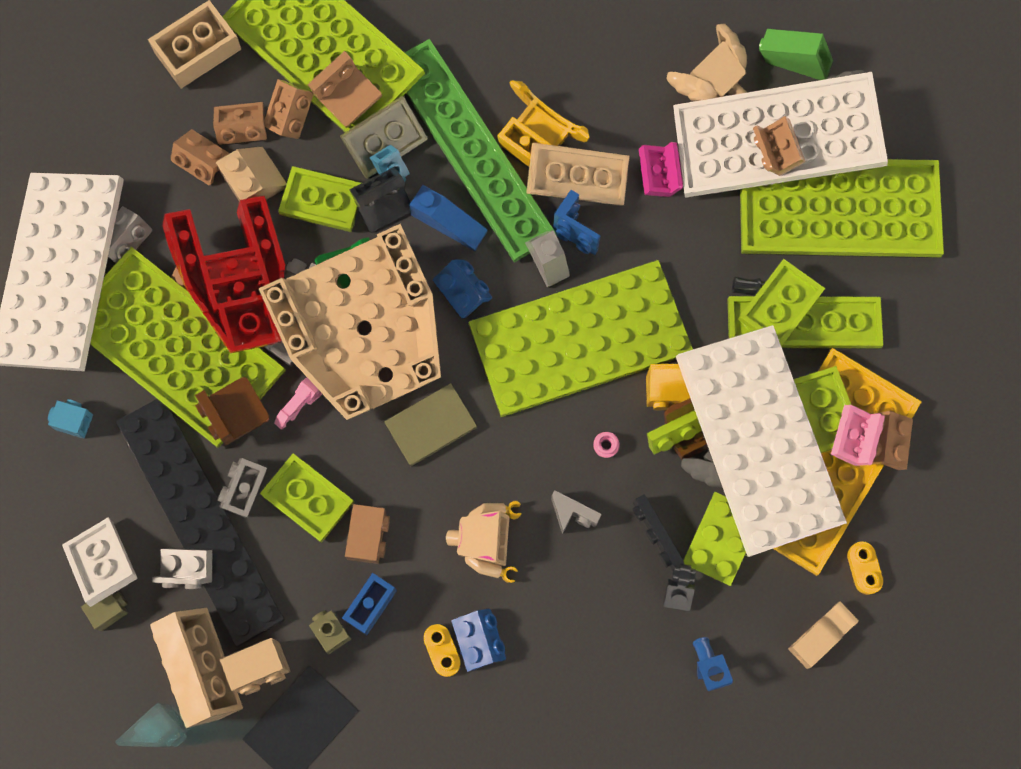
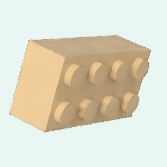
[150,608,243,728]

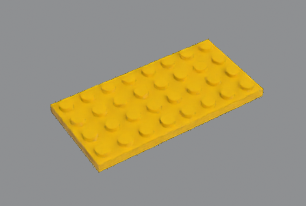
[773,348,921,576]

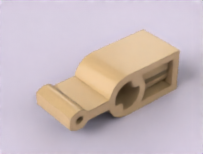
[788,601,859,669]

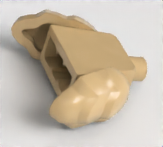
[667,24,747,102]

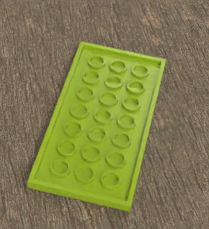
[222,0,425,132]
[740,159,944,257]
[90,247,286,448]
[468,260,693,417]

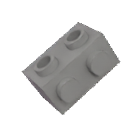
[218,458,267,517]

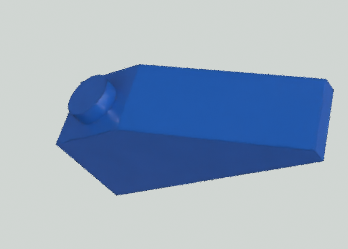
[410,185,488,251]

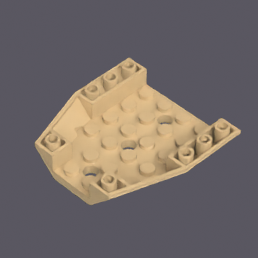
[259,224,441,420]

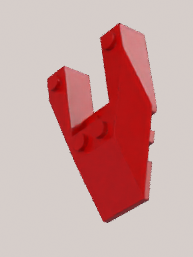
[163,196,285,353]

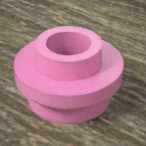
[593,432,619,458]

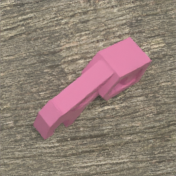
[274,378,322,430]

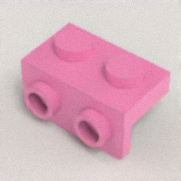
[831,405,885,466]

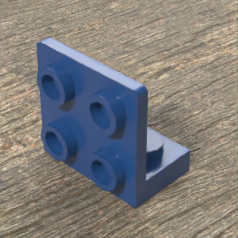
[553,190,601,255]

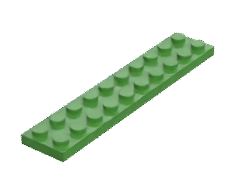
[405,39,557,262]

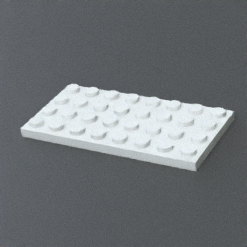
[673,72,888,198]
[0,173,124,371]
[676,325,847,557]

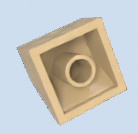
[216,147,287,202]

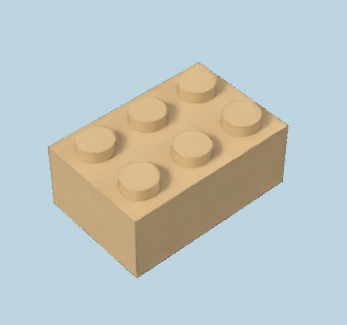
[148,0,241,88]

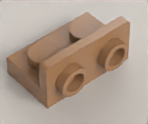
[264,79,314,139]
[213,102,267,145]

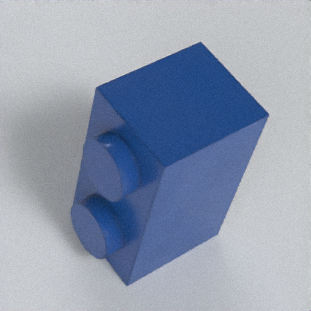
[342,573,397,635]

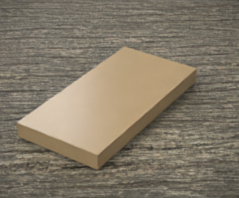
[527,143,629,206]

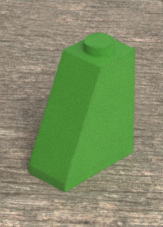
[759,29,833,80]

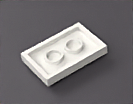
[62,517,138,607]

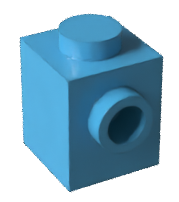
[48,399,93,439]

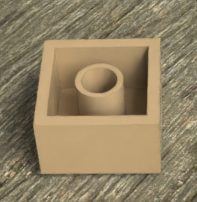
[220,638,291,695]

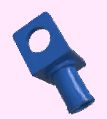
[693,637,733,691]

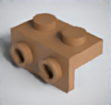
[753,116,806,176]
[171,129,230,185]
[871,411,913,470]

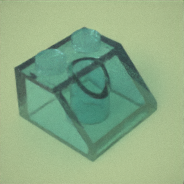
[115,703,191,748]

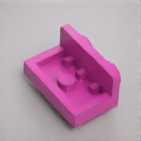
[639,142,683,197]

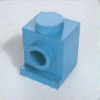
[370,145,410,182]

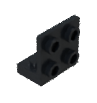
[349,167,411,232]

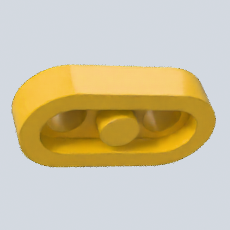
[847,542,883,595]
[424,624,461,677]

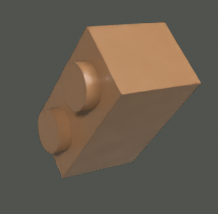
[345,504,390,564]

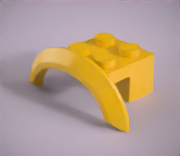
[498,80,589,167]

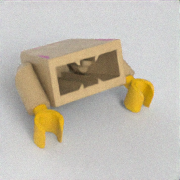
[446,501,521,583]

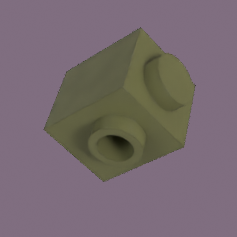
[81,591,128,631]
[309,610,351,654]

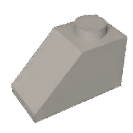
[525,230,570,287]

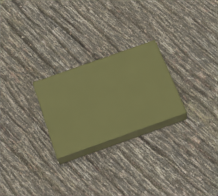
[340,96,428,179]
[384,383,477,467]

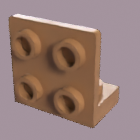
[308,51,382,128]

